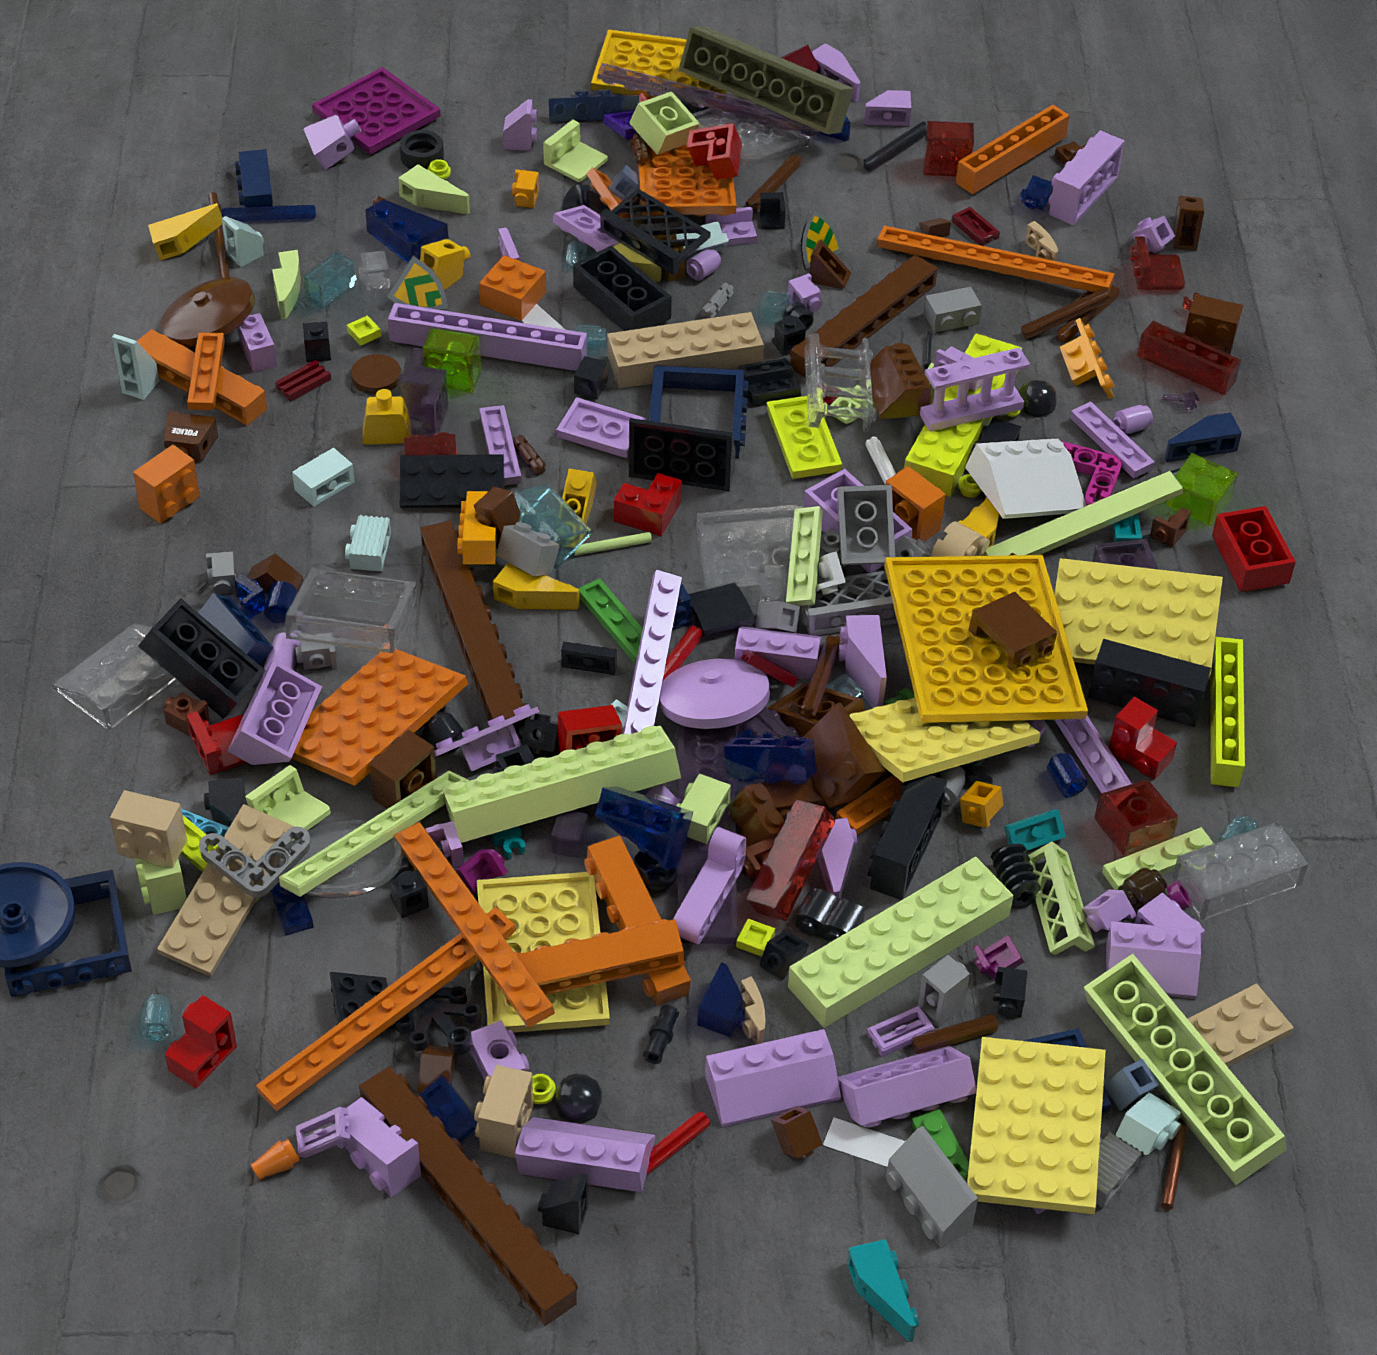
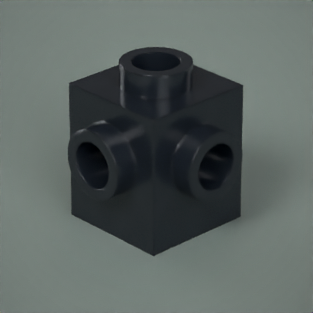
[519,713,558,755]

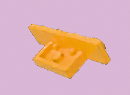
[1060,318,1115,399]

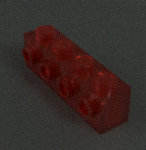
[1137,321,1241,395]
[746,800,836,921]

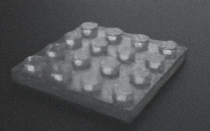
[692,98,810,168]

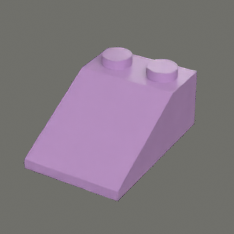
[838,615,887,708]

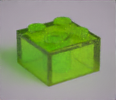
[423,328,481,393]
[1165,453,1239,526]

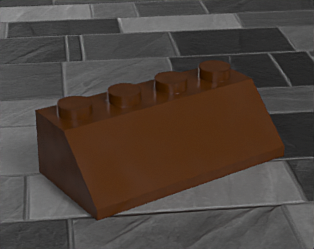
[860,343,931,419]

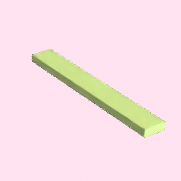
[984,471,1183,556]
[279,771,469,896]

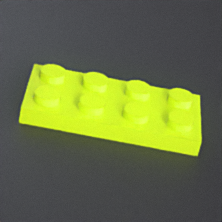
[766,395,842,479]

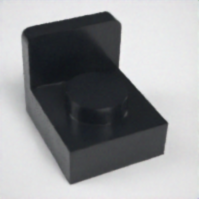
[760,930,809,979]

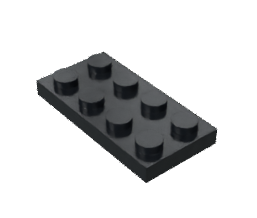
[400,454,504,508]

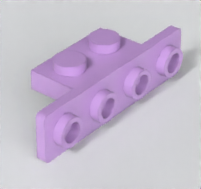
[434,704,540,772]

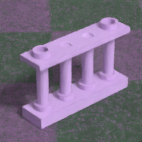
[920,347,1030,431]

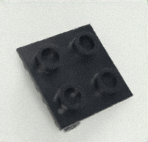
[329,972,395,1029]

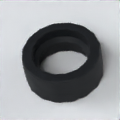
[400,130,444,170]

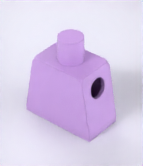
[303,115,361,170]

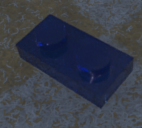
[270,881,314,936]
[419,1075,478,1143]

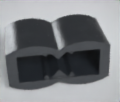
[796,888,864,943]

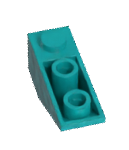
[847,1239,919,1342]

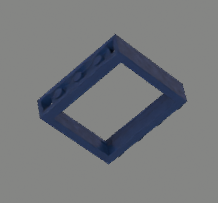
[649,365,748,459]
[4,869,132,997]

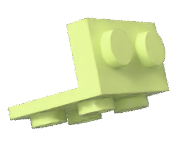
[245,765,331,841]

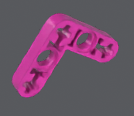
[1061,441,1122,506]

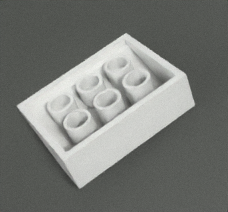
[965,438,1086,519]

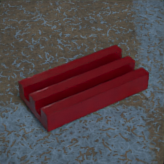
[951,207,1000,246]
[275,360,331,401]
[740,649,798,688]

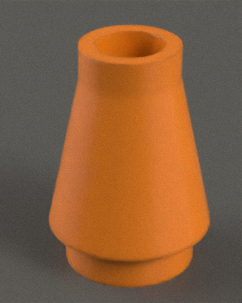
[250,1139,300,1181]

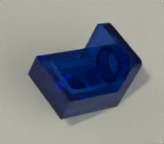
[1020,175,1053,210]
[234,573,266,619]

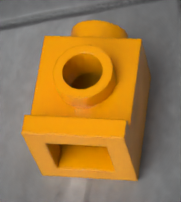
[512,170,539,208]
[960,781,1003,829]

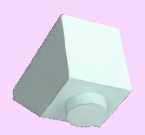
[222,216,264,267]

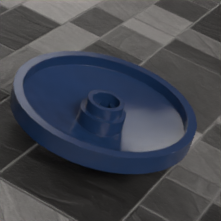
[0,862,76,967]

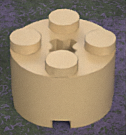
[930,521,990,557]

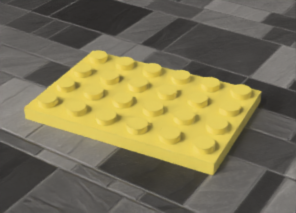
[1054,558,1223,679]
[849,697,1040,782]
[477,872,610,1033]
[967,1037,1106,1215]

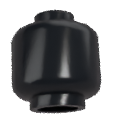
[422,711,464,754]

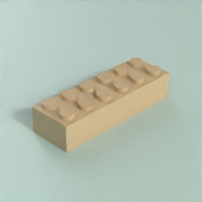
[607,312,764,389]

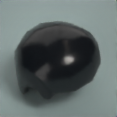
[1019,380,1057,416]
[634,847,678,891]
[555,1073,602,1123]

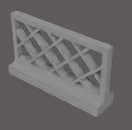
[800,571,898,636]

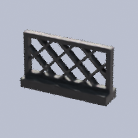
[600,188,711,276]

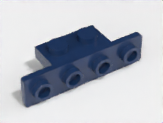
[548,89,639,122]

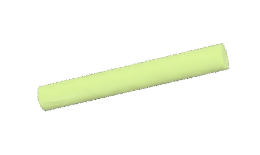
[573,532,652,556]

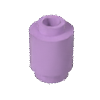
[686,249,721,281]
[1113,405,1153,435]

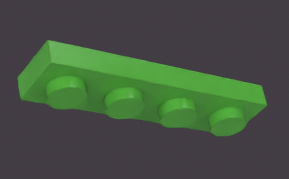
[578,578,643,664]

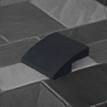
[739,358,801,405]
[689,582,755,636]

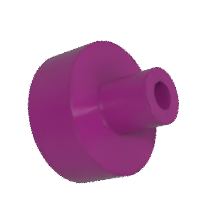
[1166,880,1192,910]

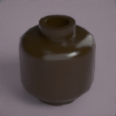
[1123,867,1167,909]

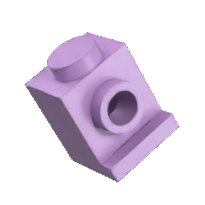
[787,274,822,313]
[1083,889,1137,932]

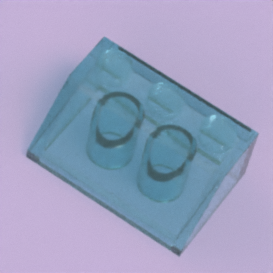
[514,483,593,569]

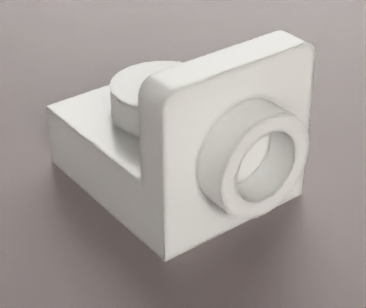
[816,551,845,595]

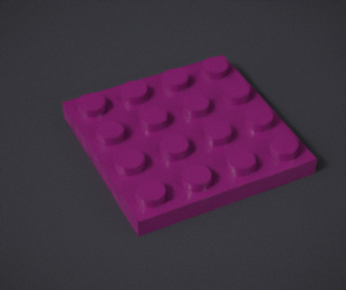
[312,67,441,154]

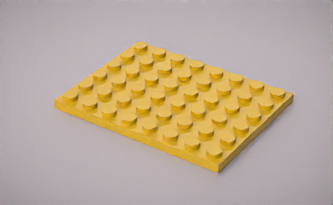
[884,555,1088,723]

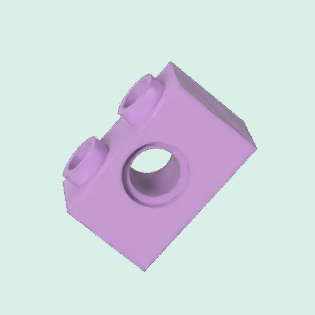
[237,313,277,372]
[469,1020,530,1081]

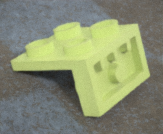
[543,120,608,182]

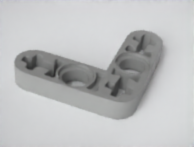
[199,826,311,898]

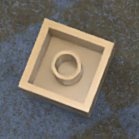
[110,790,187,867]
[474,1065,533,1158]

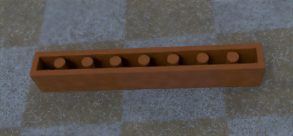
[790,255,938,382]

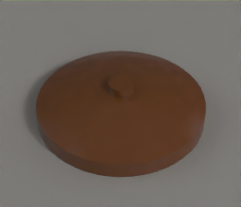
[160,277,255,347]

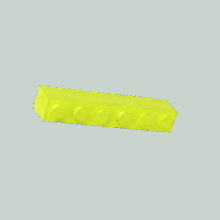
[1210,637,1245,787]

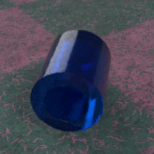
[264,581,297,623]
[1047,753,1087,797]

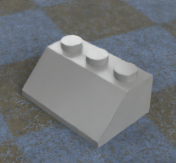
[886,1126,978,1248]

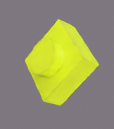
[347,315,381,346]
[736,919,775,957]

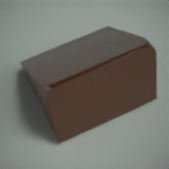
[919,218,951,237]

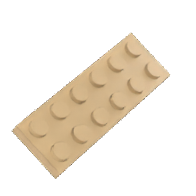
[157,804,295,977]

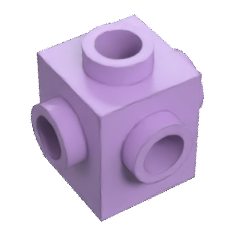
[1131,216,1175,254]

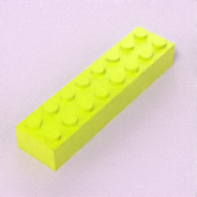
[904,333,1022,497]

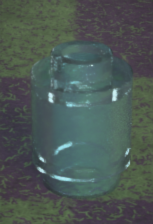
[572,324,607,350]
[140,994,172,1042]

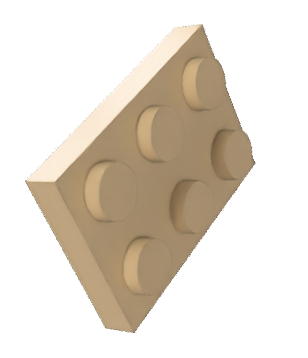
[1188,983,1294,1067]

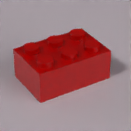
[1212,506,1296,592]

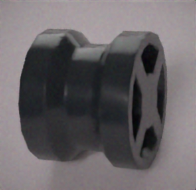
[783,302,814,330]

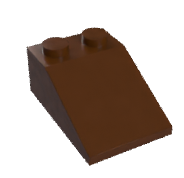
[767,682,865,742]
[803,703,885,808]

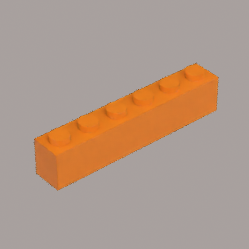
[956,105,1070,195]
[137,329,267,426]
[584,835,691,1006]
[506,919,685,1004]

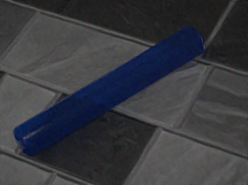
[222,205,316,222]

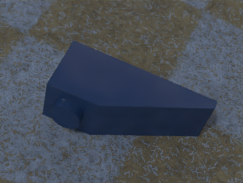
[1164,412,1242,462]

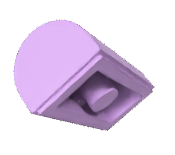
[259,633,301,680]

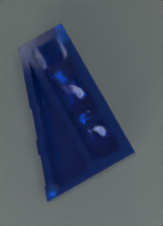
[365,199,449,263]
[724,729,817,784]
[595,786,694,870]

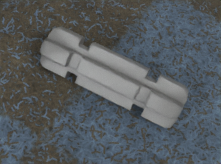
[702,283,734,318]

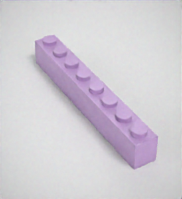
[388,303,587,371]

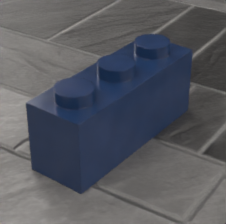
[235,149,274,215]
[198,592,274,665]

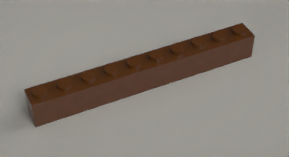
[420,520,531,734]
[359,1066,578,1326]

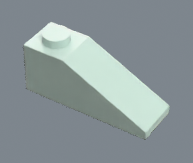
[112,334,159,400]

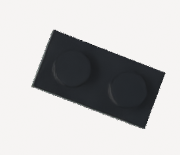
[561,641,617,675]

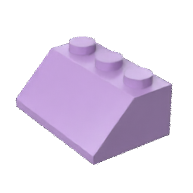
[735,626,822,680]
[1106,921,1201,999]

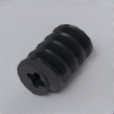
[990,843,1041,908]

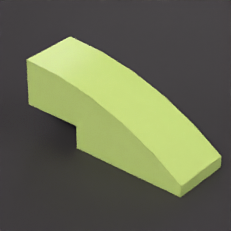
[272,250,301,320]

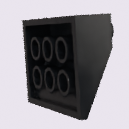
[629,418,736,492]

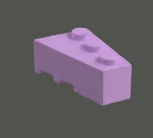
[332,1097,421,1197]

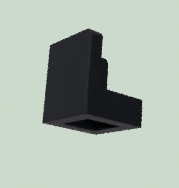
[759,192,786,229]

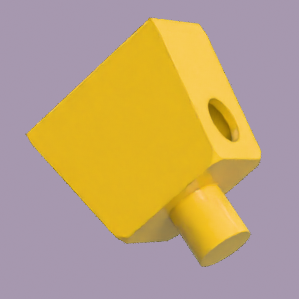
[420,239,470,290]
[362,389,412,444]

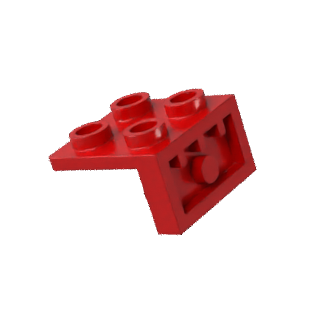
[187,711,247,776]

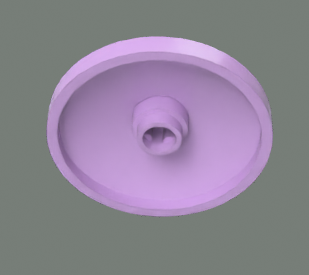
[659,659,770,729]

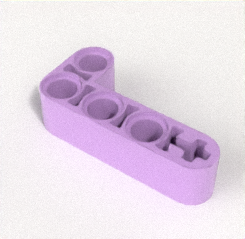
[674,827,746,945]

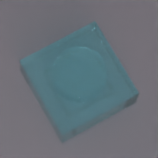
[826,674,864,698]

